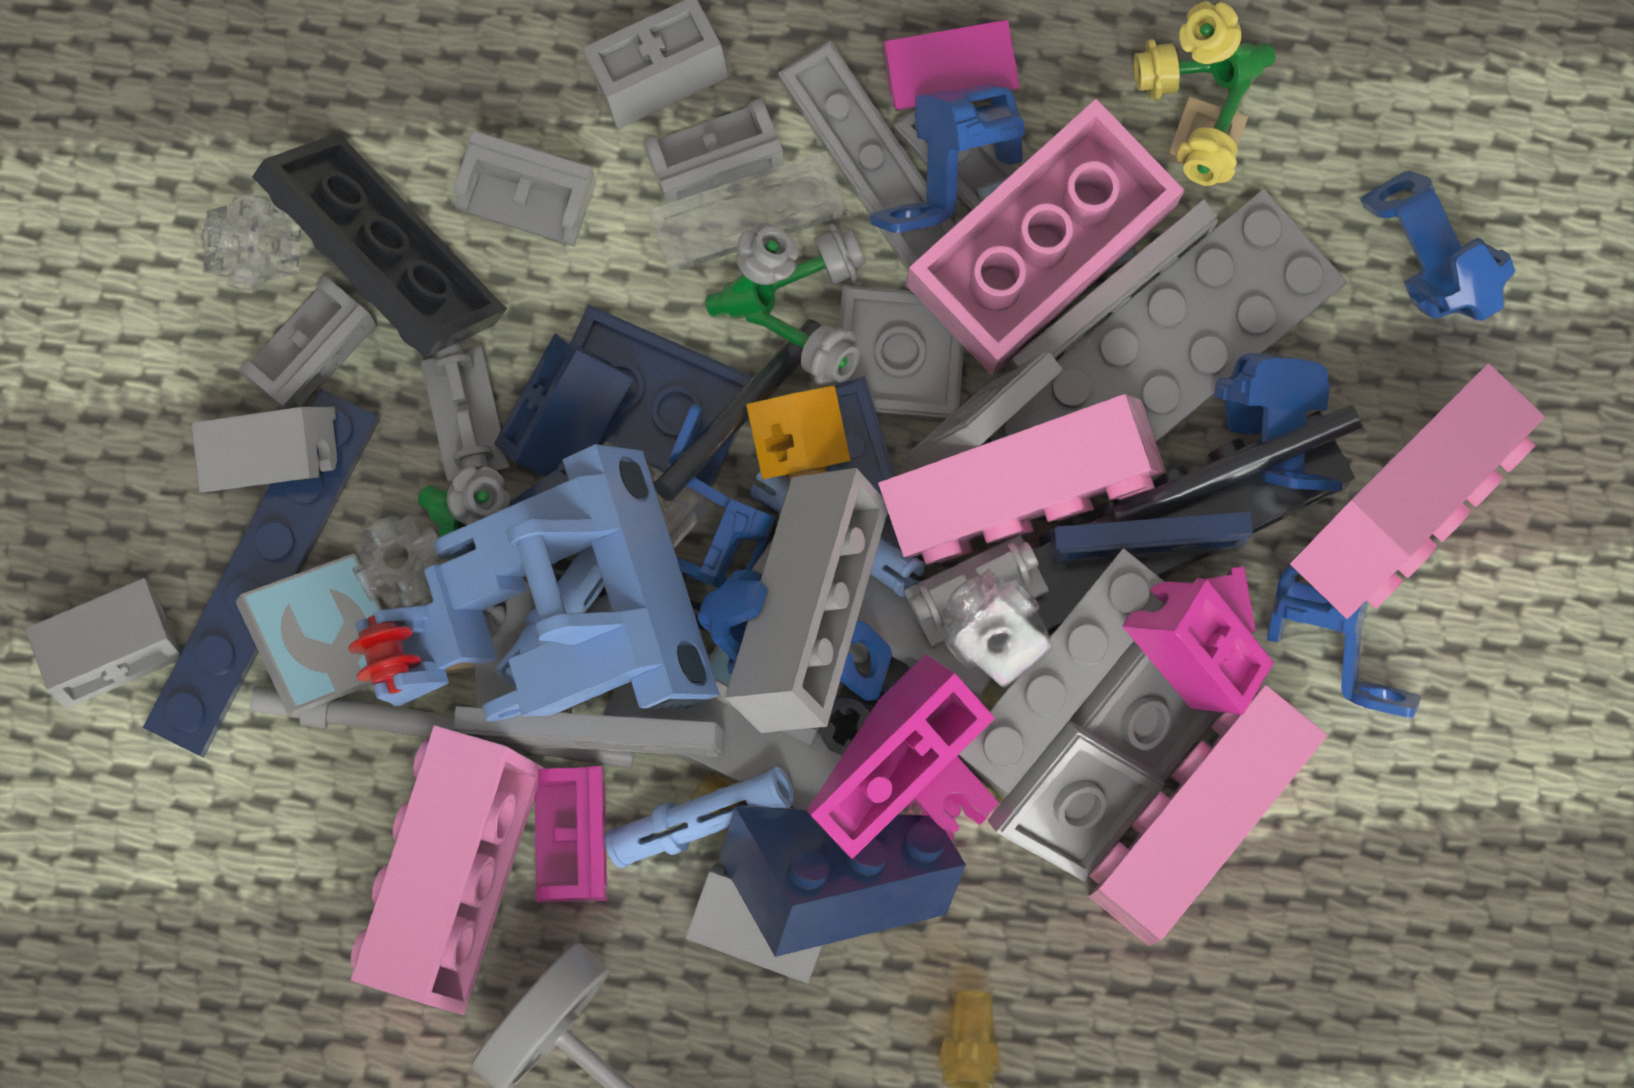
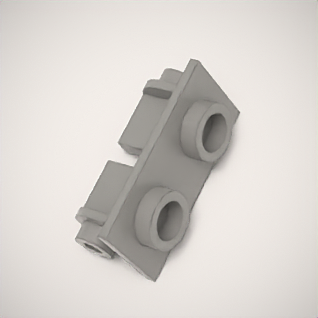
[420,344,510,483]
[904,534,1049,647]

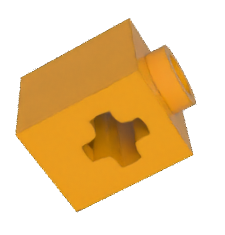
[746,385,851,482]

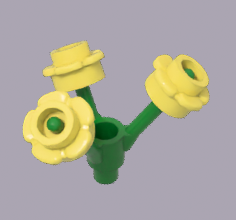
[1133,1,1276,186]

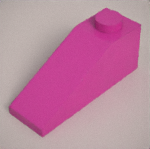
[807,654,995,859]

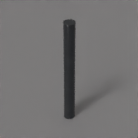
[654,319,822,501]
[1112,404,1363,522]

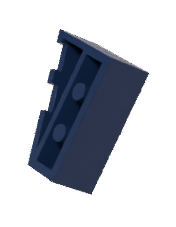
[720,807,966,957]

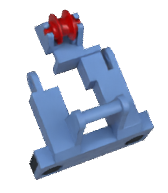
[348,444,720,722]

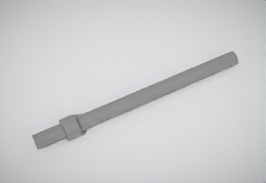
[250,686,634,769]

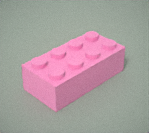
[906,99,1184,376]
[1290,363,1545,619]
[878,394,1166,565]
[1089,685,1328,946]
[350,725,544,1015]

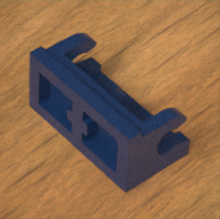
[494,333,634,477]

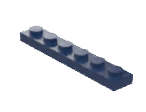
[143,389,380,758]

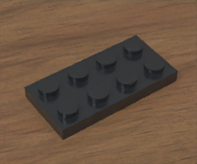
[252,133,507,358]

